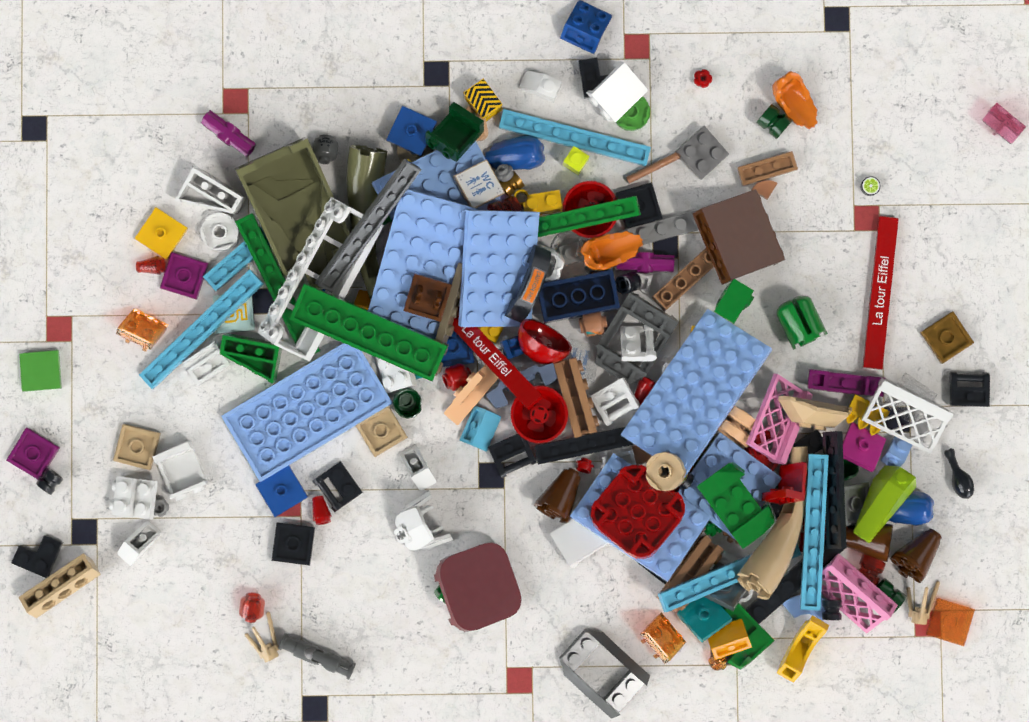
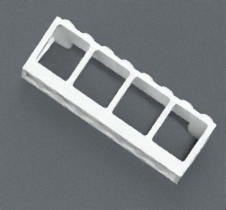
[257,197,384,361]

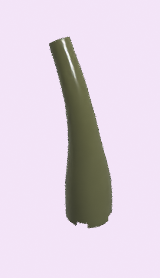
[346,145,388,300]

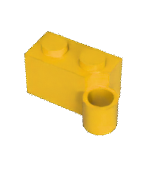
[514,189,563,215]

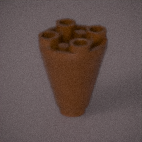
[890,529,942,583]

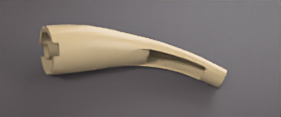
[737,447,808,600]

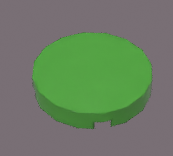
[615,96,650,131]

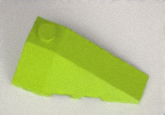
[853,465,916,543]

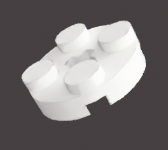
[200,213,240,251]

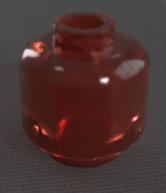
[239,592,265,623]

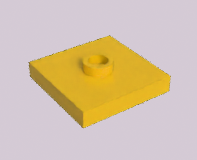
[134,207,188,260]

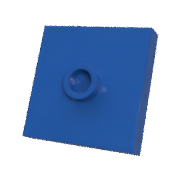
[386,106,437,157]
[255,465,308,517]

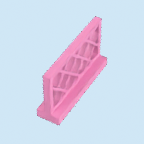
[746,374,813,464]
[821,554,898,633]

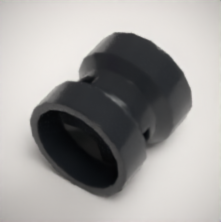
[615,272,642,294]
[36,468,63,495]
[822,600,842,620]

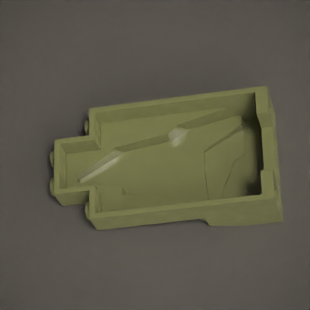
[234,137,350,289]

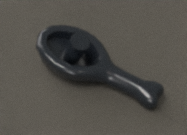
[944,448,974,499]

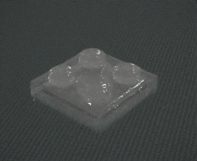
[883,373,938,425]

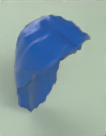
[484,136,545,170]
[889,491,934,526]

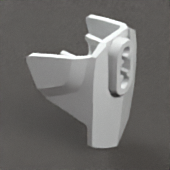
[394,490,454,550]

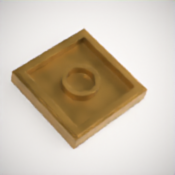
[920,311,974,364]

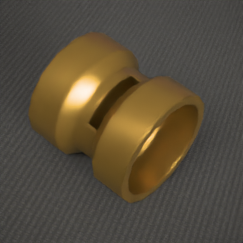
[499,171,525,197]

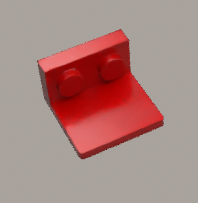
[762,462,807,505]

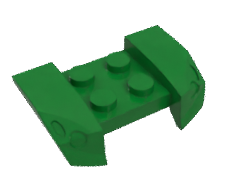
[697,462,774,549]
[721,603,775,670]

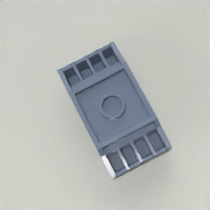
[486,363,557,409]

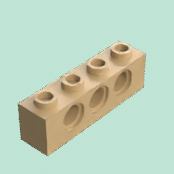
[18,553,101,618]

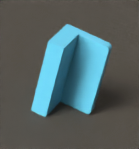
[460,406,501,451]

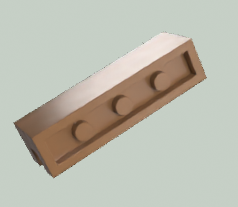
[652,248,714,312]
[554,356,599,438]
[656,535,724,612]

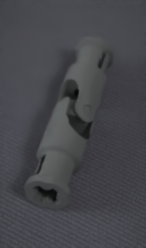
[278,633,356,680]

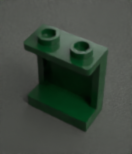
[425,102,484,162]

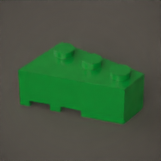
[714,279,754,324]
[219,333,282,384]

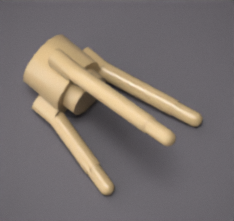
[906,581,940,625]
[245,612,279,663]

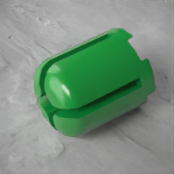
[777,295,828,350]

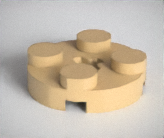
[646,452,686,491]

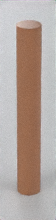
[626,152,680,184]

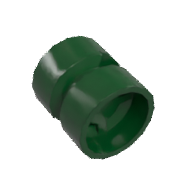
[756,104,792,139]
[876,578,907,613]

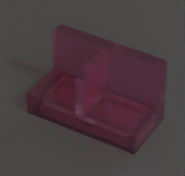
[982,103,1026,144]

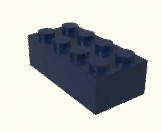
[539,270,620,324]

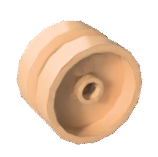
[718,406,755,448]

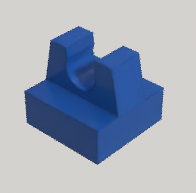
[500,336,524,359]

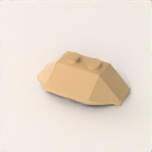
[778,396,852,431]

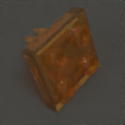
[116,309,168,352]
[640,612,686,664]

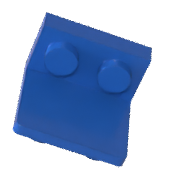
[560,0,612,54]

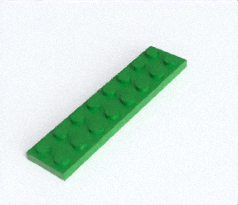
[289,283,448,381]

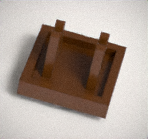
[403,273,452,322]

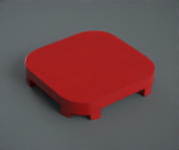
[591,464,685,559]

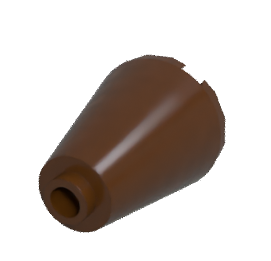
[534,468,581,524]
[846,524,893,562]

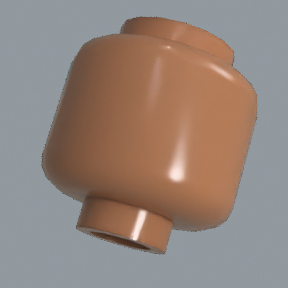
[579,312,607,337]

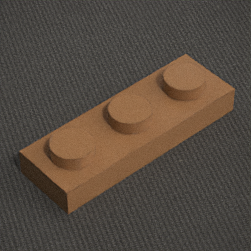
[737,151,798,187]

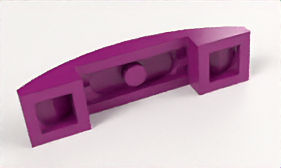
[807,369,886,397]

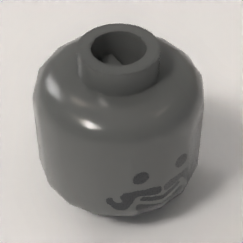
[313,134,338,164]

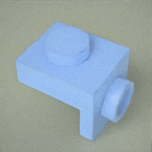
[881,437,912,467]

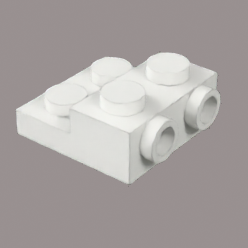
[109,476,158,520]

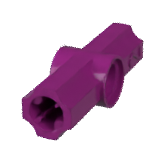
[201,110,256,157]
[616,252,675,273]

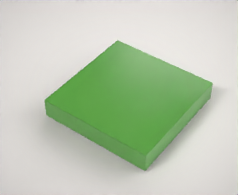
[19,350,62,392]

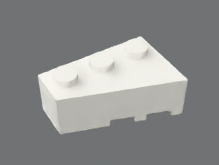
[174,168,247,214]

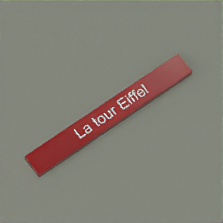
[862,216,899,370]
[452,314,543,410]

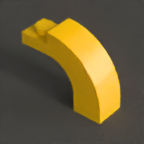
[777,615,829,683]

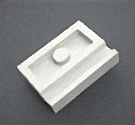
[183,342,231,386]

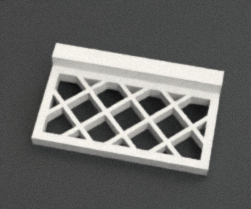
[861,377,954,454]

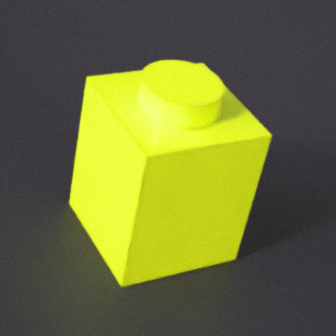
[563,146,590,176]

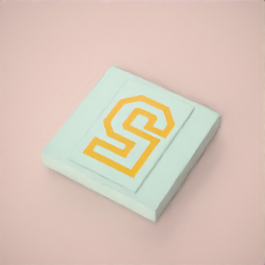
[213,295,255,334]

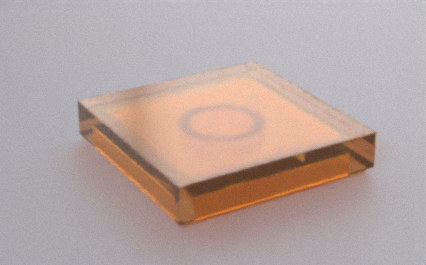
[926,598,975,646]

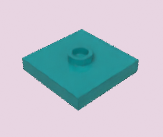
[677,597,732,643]

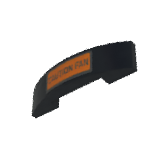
[505,245,551,323]

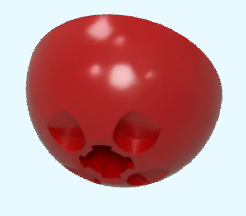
[562,181,617,238]
[518,319,572,364]
[511,386,568,443]

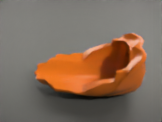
[772,71,818,129]
[581,231,643,270]

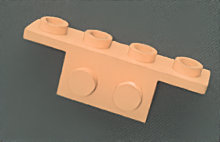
[444,364,499,425]

